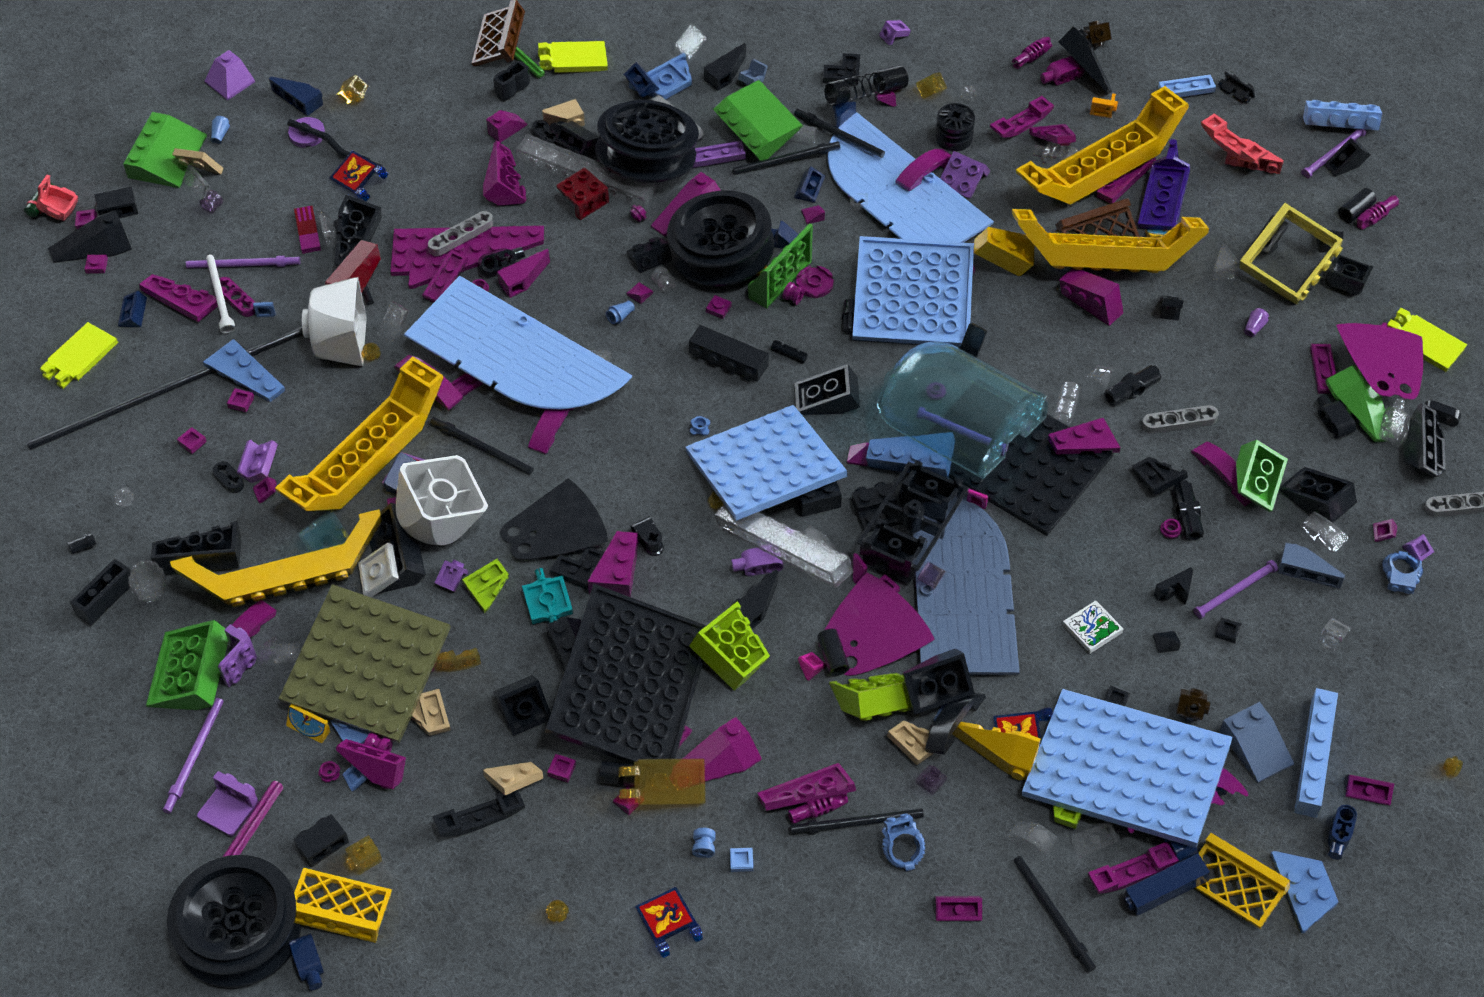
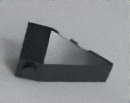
[1058,26,1112,93]
[335,195,382,266]
[48,210,132,263]

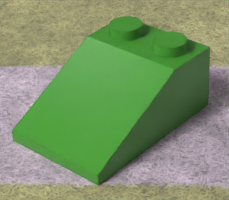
[1236,440,1288,512]

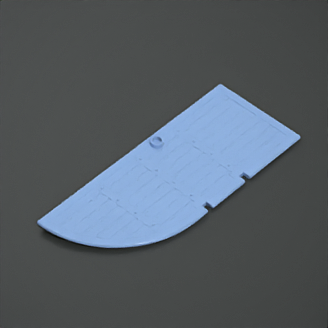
[827,112,994,243]
[404,276,632,409]

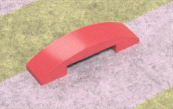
[1201,113,1268,163]

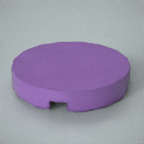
[288,117,325,148]

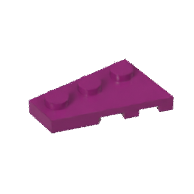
[1029,124,1076,146]
[1048,418,1121,454]

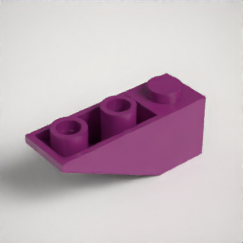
[497,249,550,298]

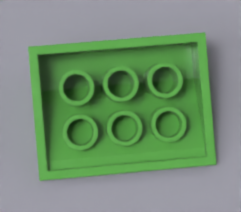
[713,80,803,161]
[123,112,207,188]
[748,223,813,309]
[146,620,228,710]

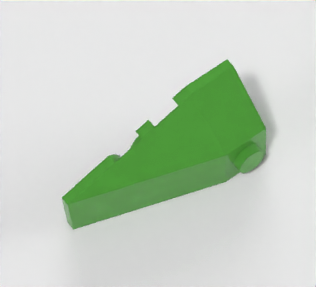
[1325,365,1393,442]

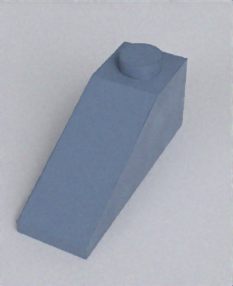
[1278,543,1345,589]

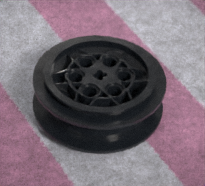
[595,100,699,183]
[667,190,775,286]
[167,855,302,988]

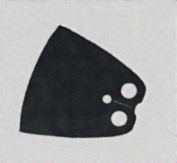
[500,479,608,559]

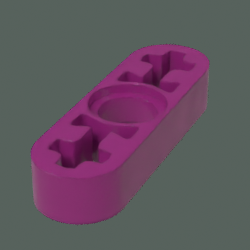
[219,277,255,317]

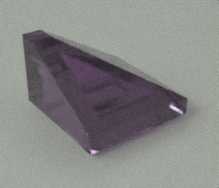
[917,562,946,589]

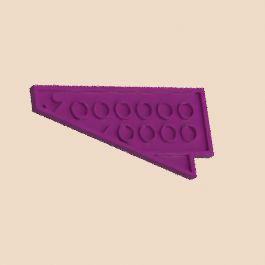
[391,226,544,289]

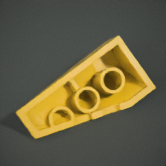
[952,722,1041,780]

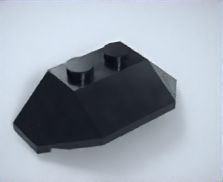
[1404,403,1446,477]

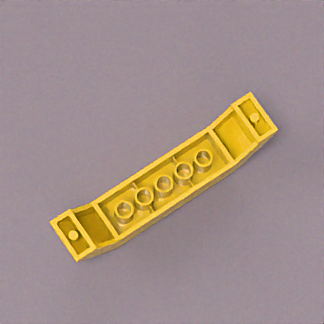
[1016,86,1189,204]
[1012,209,1209,273]
[275,356,443,511]
[170,509,382,607]

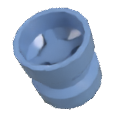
[692,828,715,858]

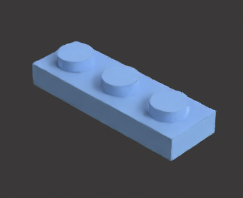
[1158,75,1216,97]

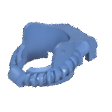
[1382,551,1423,594]
[882,813,925,871]

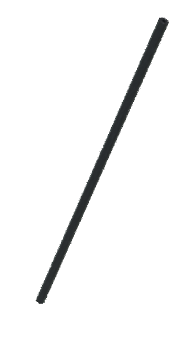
[27,327,303,450]

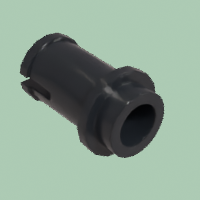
[68,533,96,554]

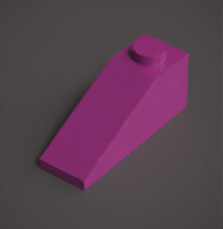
[336,739,406,789]

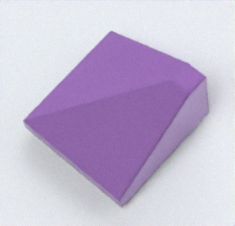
[1402,534,1434,561]

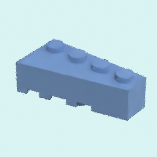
[866,432,956,478]

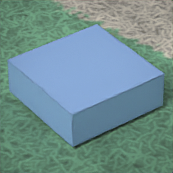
[730,848,753,872]

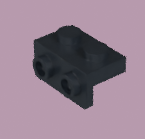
[627,237,672,273]

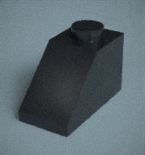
[1324,138,1371,177]

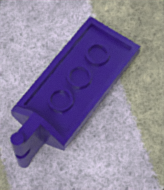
[1138,139,1190,231]

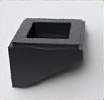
[1153,631,1181,653]

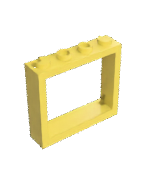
[1239,203,1343,304]

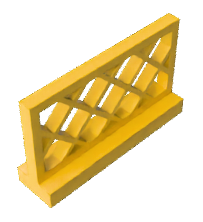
[1194,833,1290,929]
[294,868,392,943]

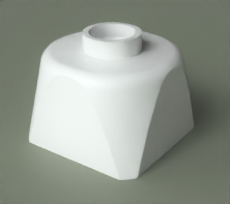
[302,277,366,366]
[396,455,488,545]

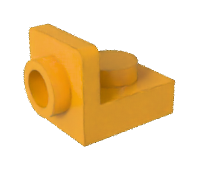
[1090,94,1118,118]

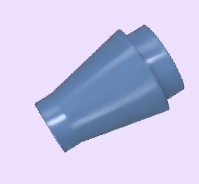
[210,116,230,144]
[606,301,635,324]

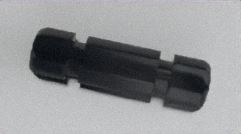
[771,340,808,364]

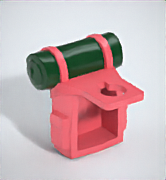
[24,175,78,221]

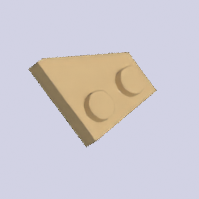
[172,148,223,175]
[411,689,450,736]
[887,721,934,765]
[483,762,543,795]

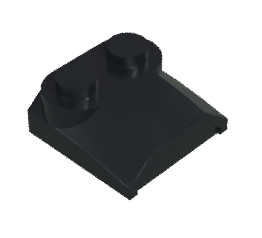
[1325,254,1373,295]

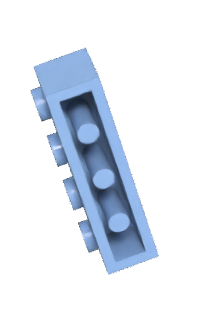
[1303,100,1382,130]

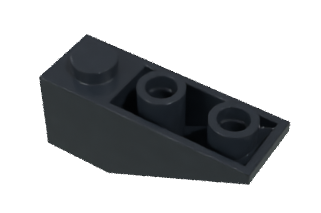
[704,43,746,91]
[731,570,778,630]

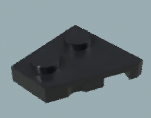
[1132,457,1188,495]

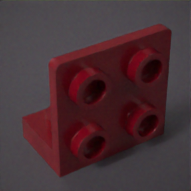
[556,168,609,220]

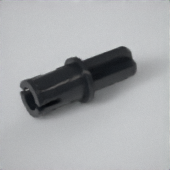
[841,299,855,334]

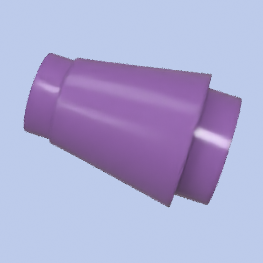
[1244,308,1269,337]

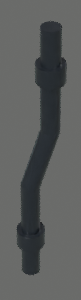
[287,119,382,171]

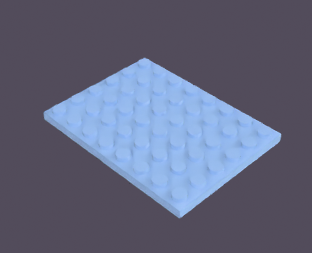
[1022,689,1232,848]

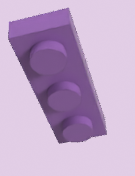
[692,141,746,168]

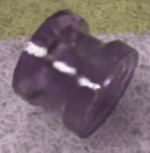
[199,190,223,214]

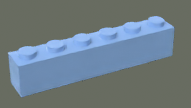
[1294,688,1338,818]

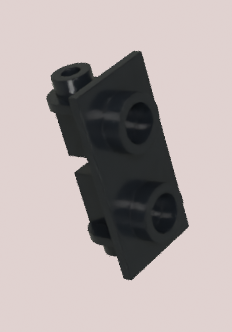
[1218,71,1255,103]

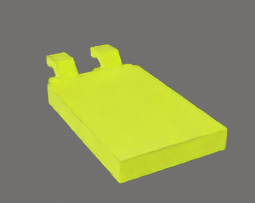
[538,41,608,72]
[1387,308,1467,372]
[40,322,118,389]

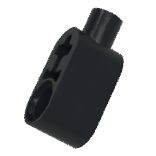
[478,247,525,272]
[1316,394,1356,439]

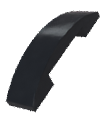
[925,693,986,755]
[432,790,525,837]

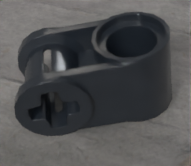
[630,516,664,556]

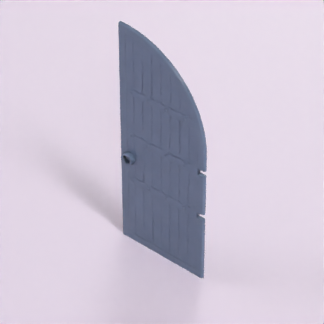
[913,497,1020,675]

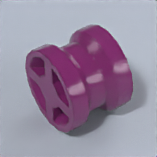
[782,282,805,305]

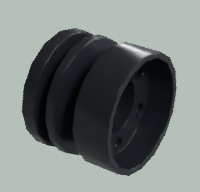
[935,103,975,152]

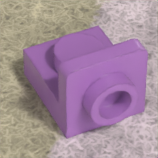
[879,20,911,45]
[435,559,469,592]

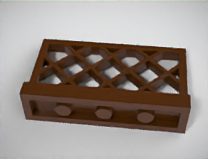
[471,0,525,66]
[1055,198,1140,237]

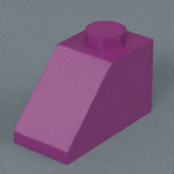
[486,110,527,143]

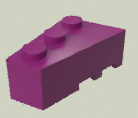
[1059,268,1123,326]
[588,531,638,597]

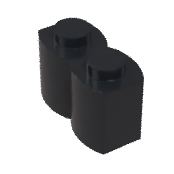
[493,60,530,100]

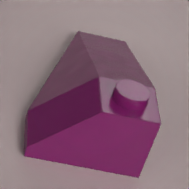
[483,140,526,205]
[651,172,720,237]
[667,717,762,791]

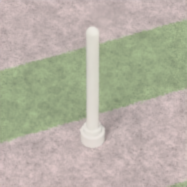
[206,255,236,334]

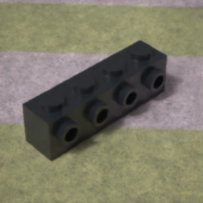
[689,325,769,382]

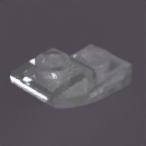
[1301,511,1349,553]

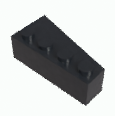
[151,521,241,575]

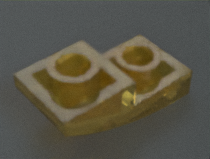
[435,648,481,672]

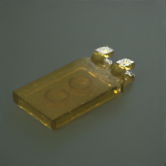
[619,759,705,805]

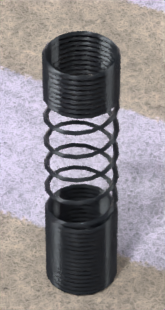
[824,66,909,106]

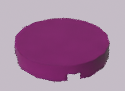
[796,266,834,298]

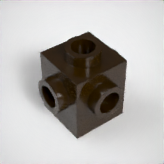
[1083,20,1112,47]
[1176,688,1211,722]

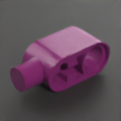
[1040,56,1085,85]

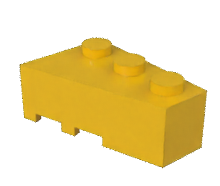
[973,227,1035,276]

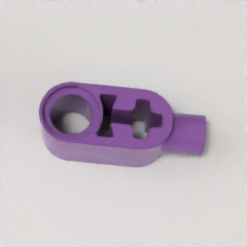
[731,546,784,576]

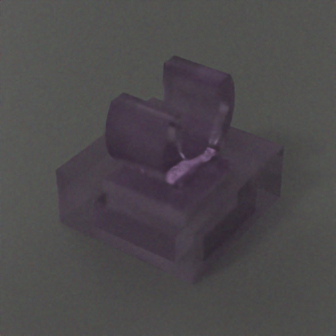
[916,764,947,795]

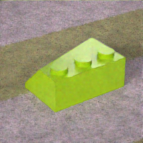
[689,601,770,691]
[829,673,911,720]

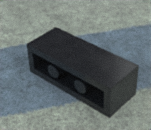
[70,558,135,625]

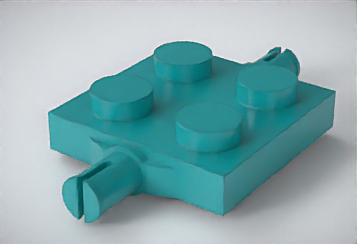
[522,568,573,624]

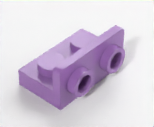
[237,440,278,483]

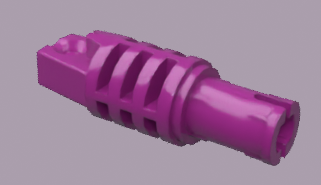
[1012,37,1052,69]
[1357,195,1399,230]
[788,793,848,824]

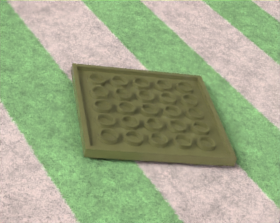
[279,584,451,743]

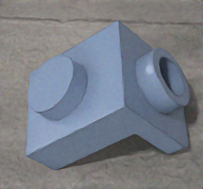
[738,59,767,86]

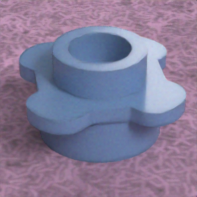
[690,416,710,436]

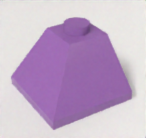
[204,50,255,101]

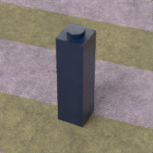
[1124,853,1210,916]

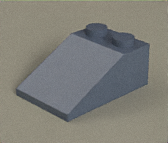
[1220,702,1294,783]

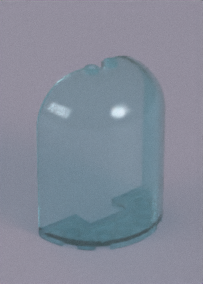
[877,342,1048,479]

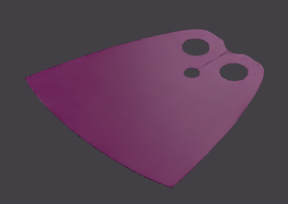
[1336,323,1423,400]
[819,573,935,676]

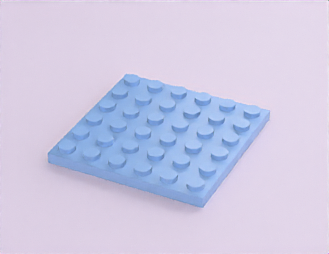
[852,236,974,347]
[686,405,847,521]

